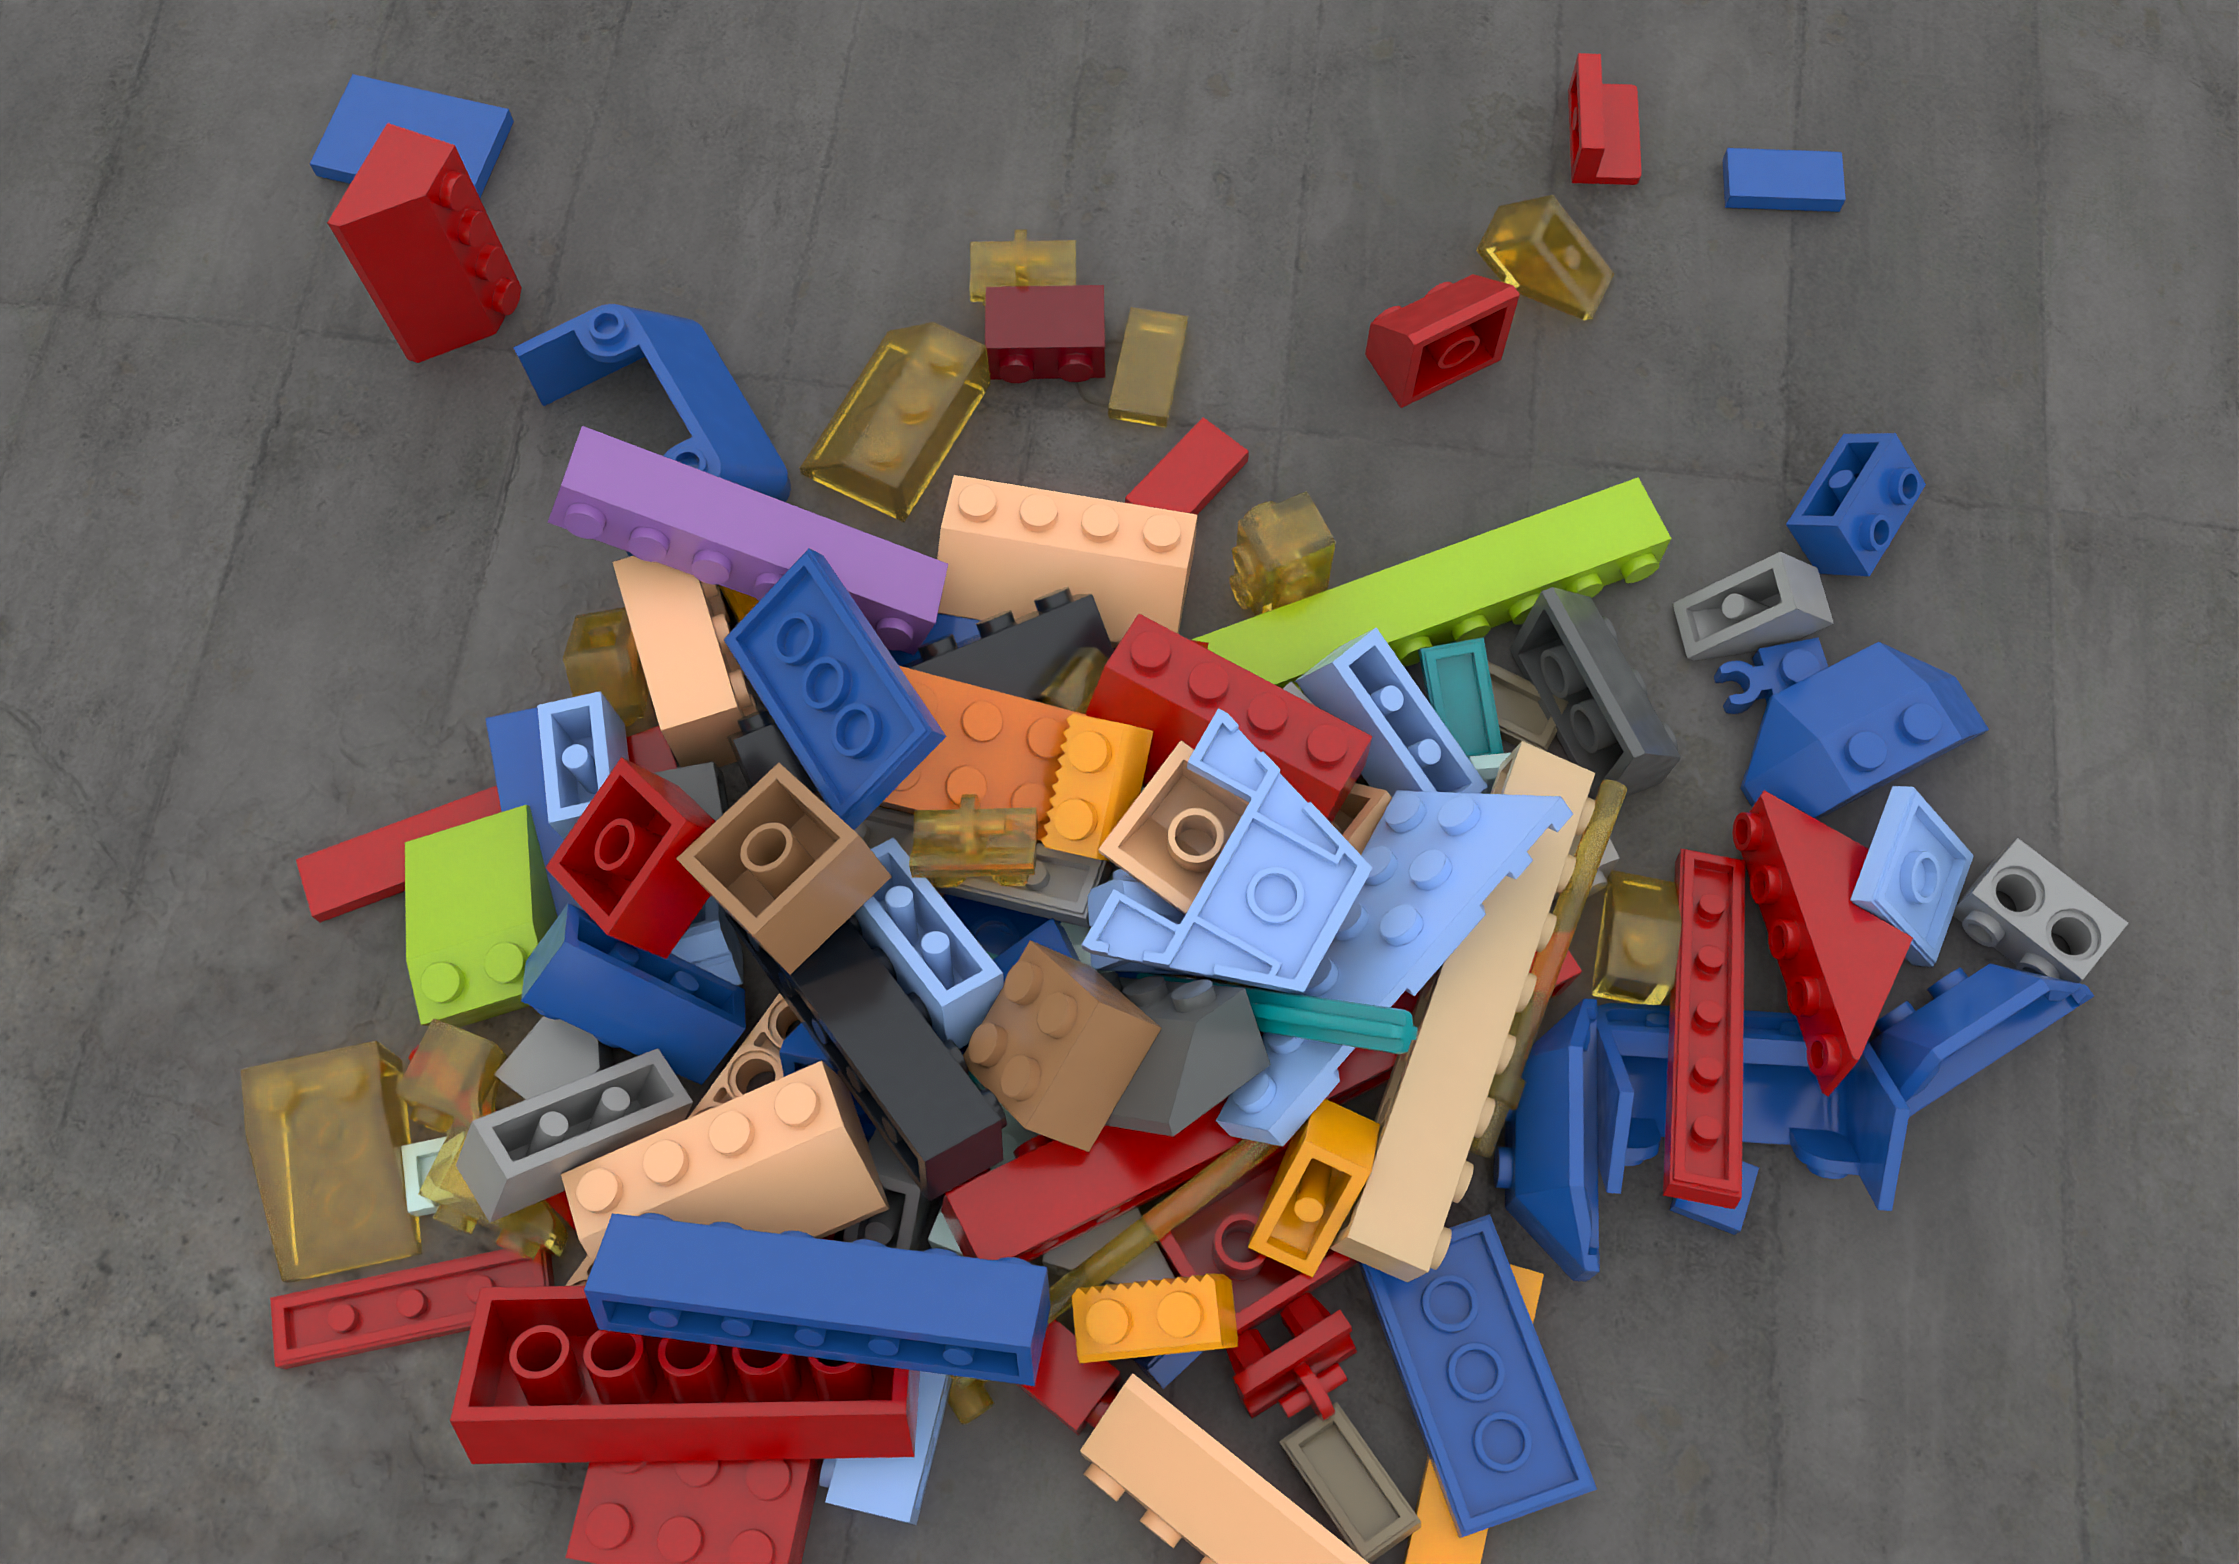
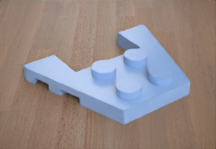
[1082,708,1373,995]

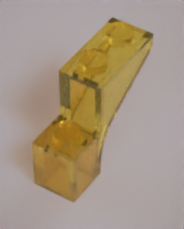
[395,1018,568,1260]

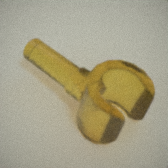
[948,1377,995,1425]

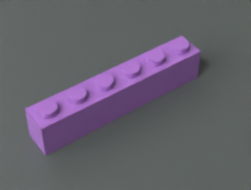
[548,426,948,655]

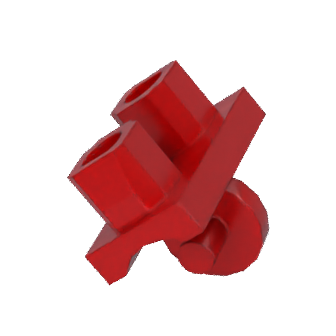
[1226,1293,1357,1422]

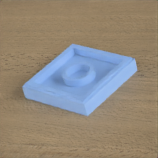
[1850,786,1974,967]

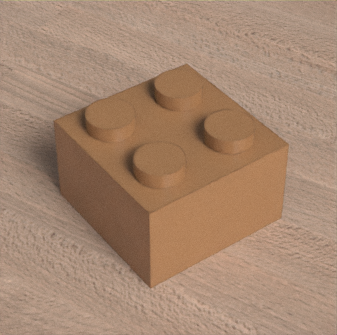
[676,763,892,975]
[963,940,1162,1152]

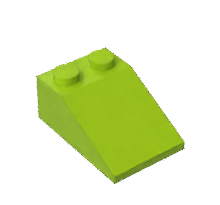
[405,805,558,1029]

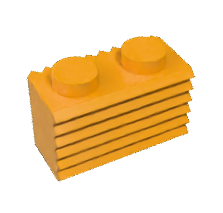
[1041,714,1153,861]
[1072,1273,1238,1363]

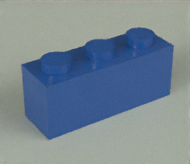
[521,903,746,1085]

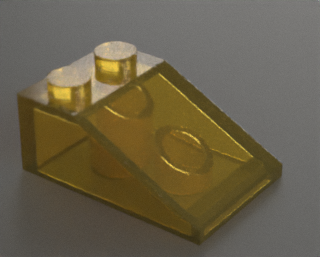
[241,1041,422,1283]

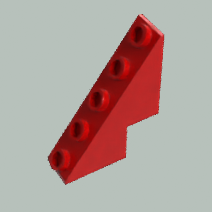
[1732,790,1913,1096]

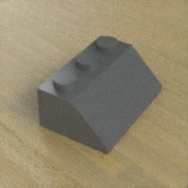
[1509,587,1681,809]
[1100,972,1271,1136]

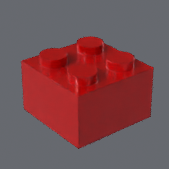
[545,757,716,959]

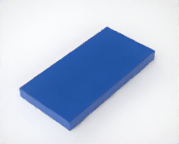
[724,548,947,830]
[1358,1214,1597,1538]

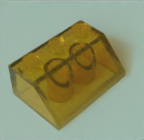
[799,322,991,523]

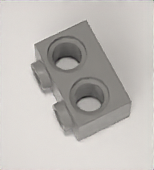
[1953,838,2128,983]

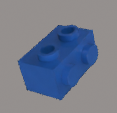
[1786,433,1926,576]

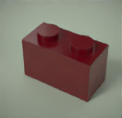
[985,285,1106,383]

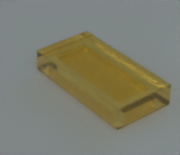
[1108,307,1188,428]

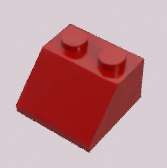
[1365,274,1520,408]

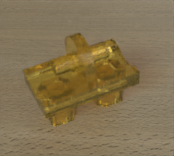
[970,229,1076,307]
[909,794,1038,888]

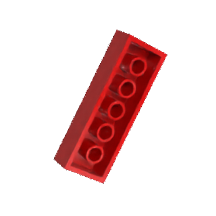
[450,1285,920,1464]

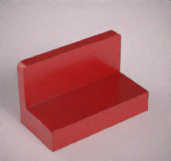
[1568,53,1642,185]

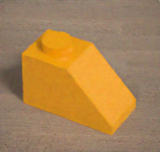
[1248,1099,1380,1277]

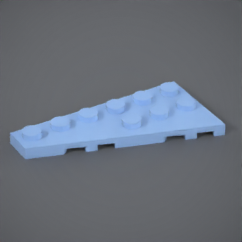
[1216,790,1573,1146]

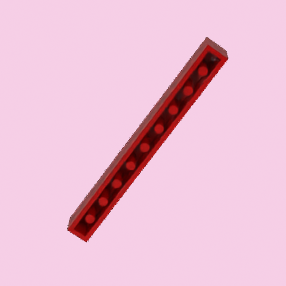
[941,928,1582,1262]

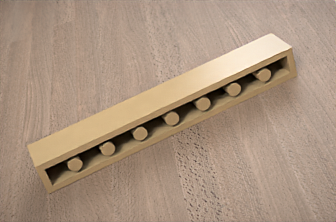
[1329,741,1595,1283]

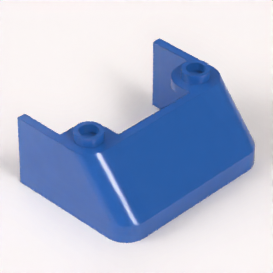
[513,304,791,557]
[1597,1003,1910,1211]

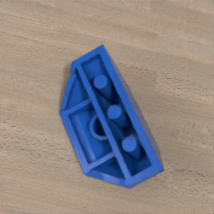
[1740,642,1989,820]
[1870,964,2094,1117]
[1493,999,1600,1282]

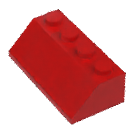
[327,123,522,363]
[1085,613,1373,823]

